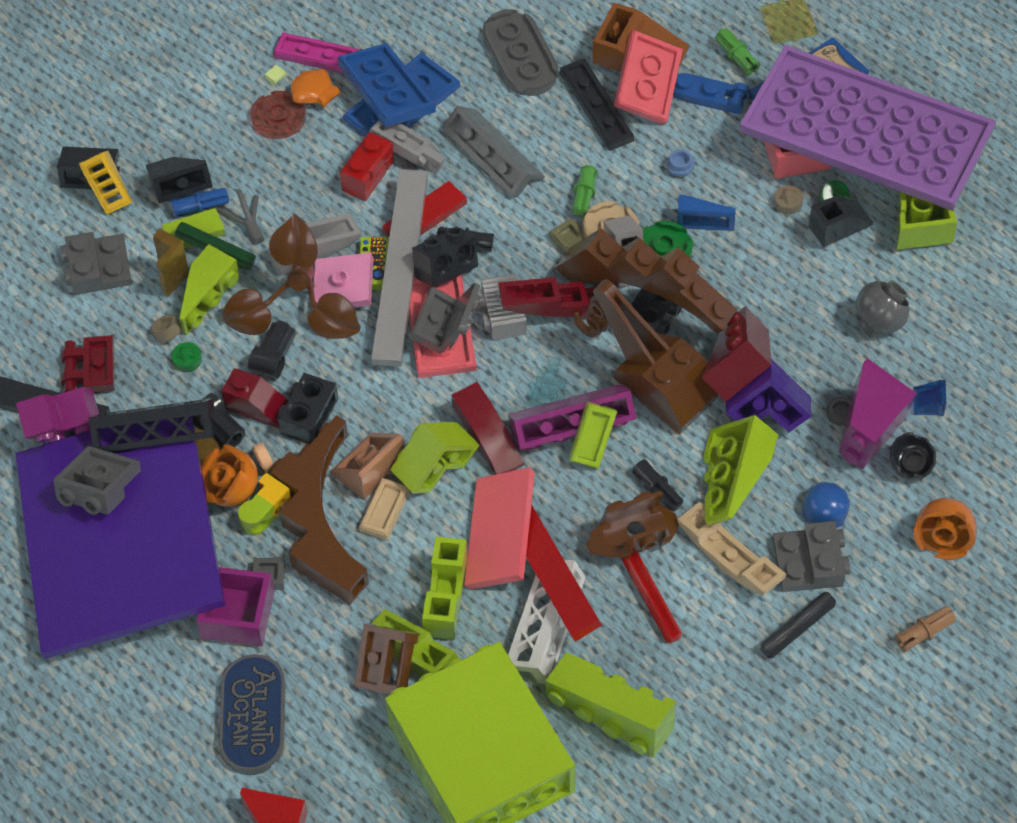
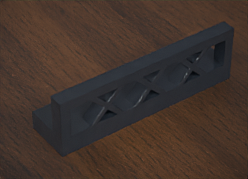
[88,398,215,452]

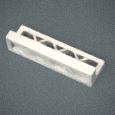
[508,560,586,684]

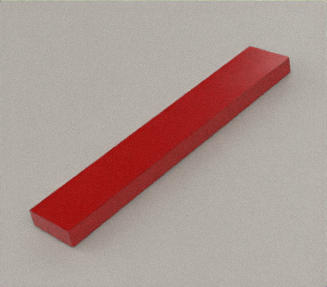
[526,504,602,642]

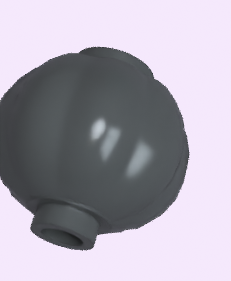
[856,281,910,334]

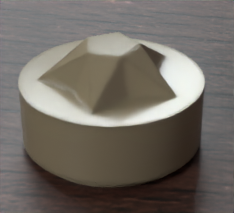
[774,185,803,214]
[151,315,182,342]

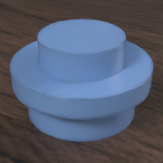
[666,149,695,176]

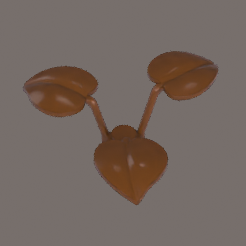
[223,214,361,339]

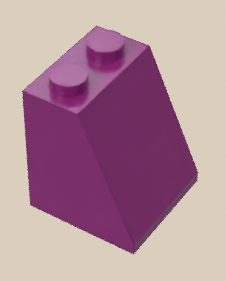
[839,358,917,469]

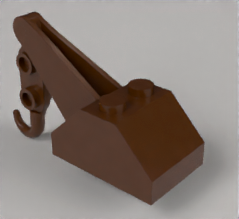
[573,279,719,435]

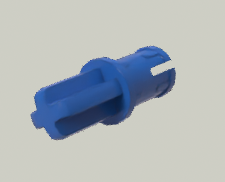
[171,188,229,218]

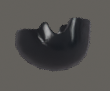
[889,432,936,481]

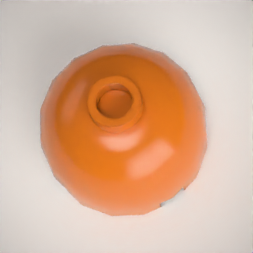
[201,444,258,508]
[914,497,977,560]

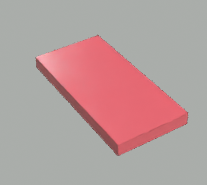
[409,274,477,378]
[464,467,535,590]

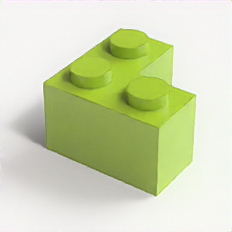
[390,422,480,494]

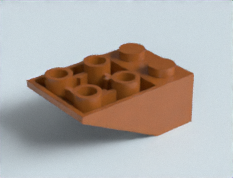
[593,3,689,72]

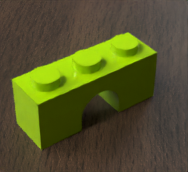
[422,536,468,640]

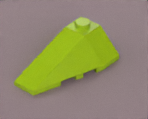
[704,415,778,526]

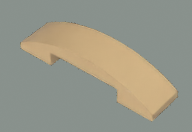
[677,501,786,596]

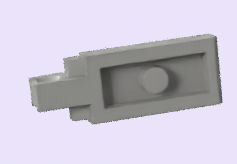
[369,120,446,174]

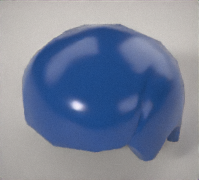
[802,482,850,528]

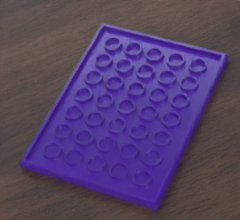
[15,416,226,659]

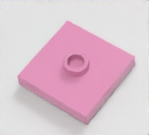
[313,252,374,309]

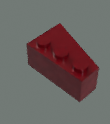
[702,306,771,402]

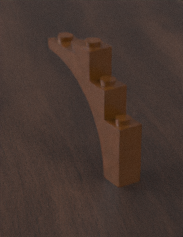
[555,228,737,333]
[270,415,369,605]

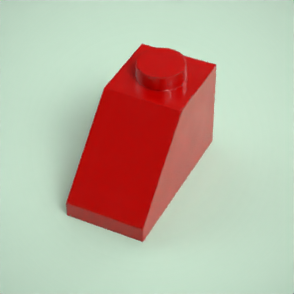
[240,787,308,823]

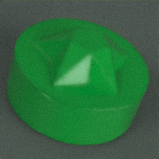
[819,180,850,202]
[171,342,202,372]

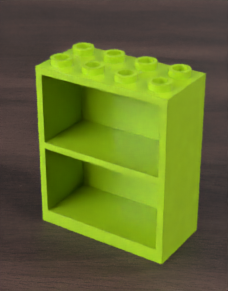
[385,641,575,823]

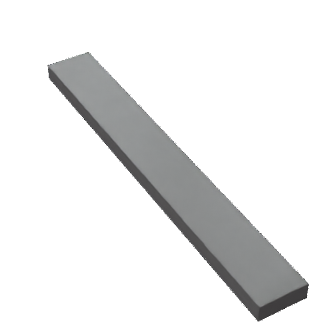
[371,169,428,367]

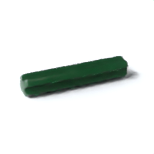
[175,222,256,270]

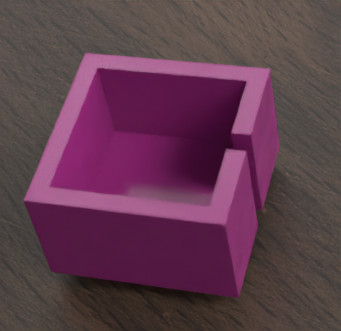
[197,567,275,646]

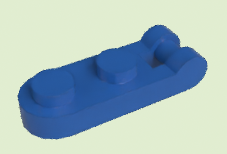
[673,73,750,114]

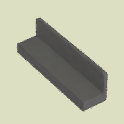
[442,106,545,197]

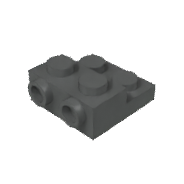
[60,232,132,295]
[53,446,141,515]
[772,521,850,592]

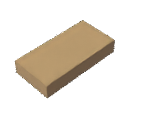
[359,478,411,541]

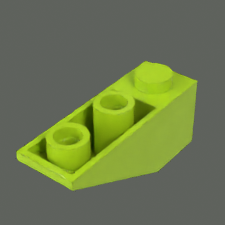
[179,244,239,336]

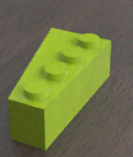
[897,191,957,250]
[545,652,676,758]

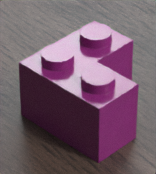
[16,387,99,443]

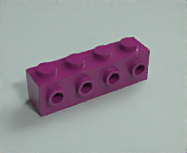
[508,384,636,450]

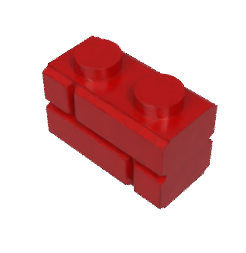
[339,132,394,201]

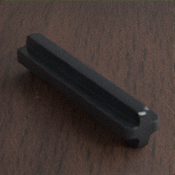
[760,592,836,659]

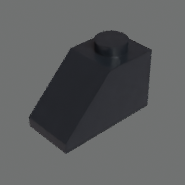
[145,157,213,203]

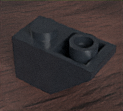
[808,195,873,247]

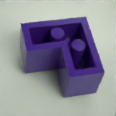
[726,359,812,433]

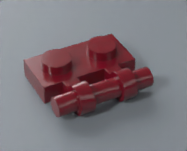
[61,335,115,393]

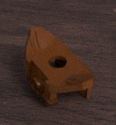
[586,491,679,558]

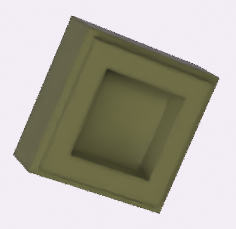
[549,218,584,254]

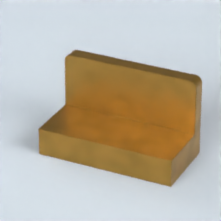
[153,228,189,297]

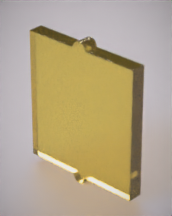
[761,0,818,44]

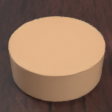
[252,442,274,473]

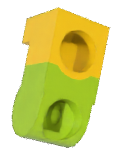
[238,473,291,536]

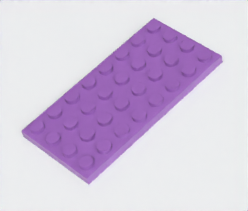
[739,45,996,211]

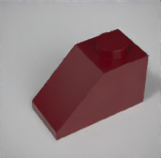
[221,368,289,428]

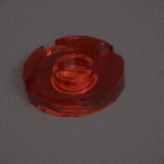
[250,90,306,139]

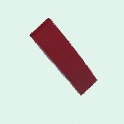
[498,277,596,318]

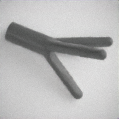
[215,189,265,245]

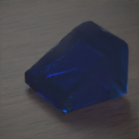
[913,380,947,416]

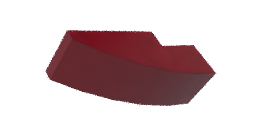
[451,382,524,474]

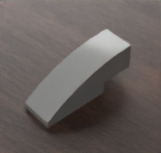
[267,213,362,275]

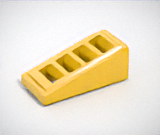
[79,151,133,214]

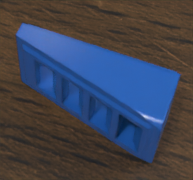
[677,195,736,231]

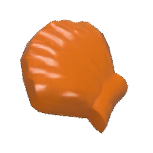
[291,68,341,108]

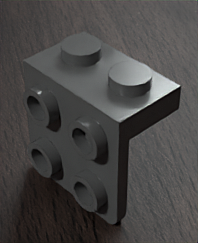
[409,283,481,354]

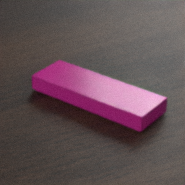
[273,32,360,73]

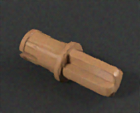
[894,606,956,652]

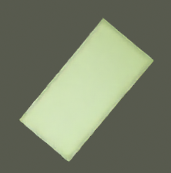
[265,65,286,85]

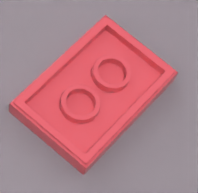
[614,30,683,125]

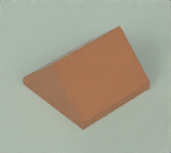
[330,433,404,499]

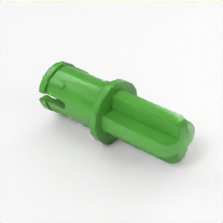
[715,28,760,76]
[572,165,598,217]

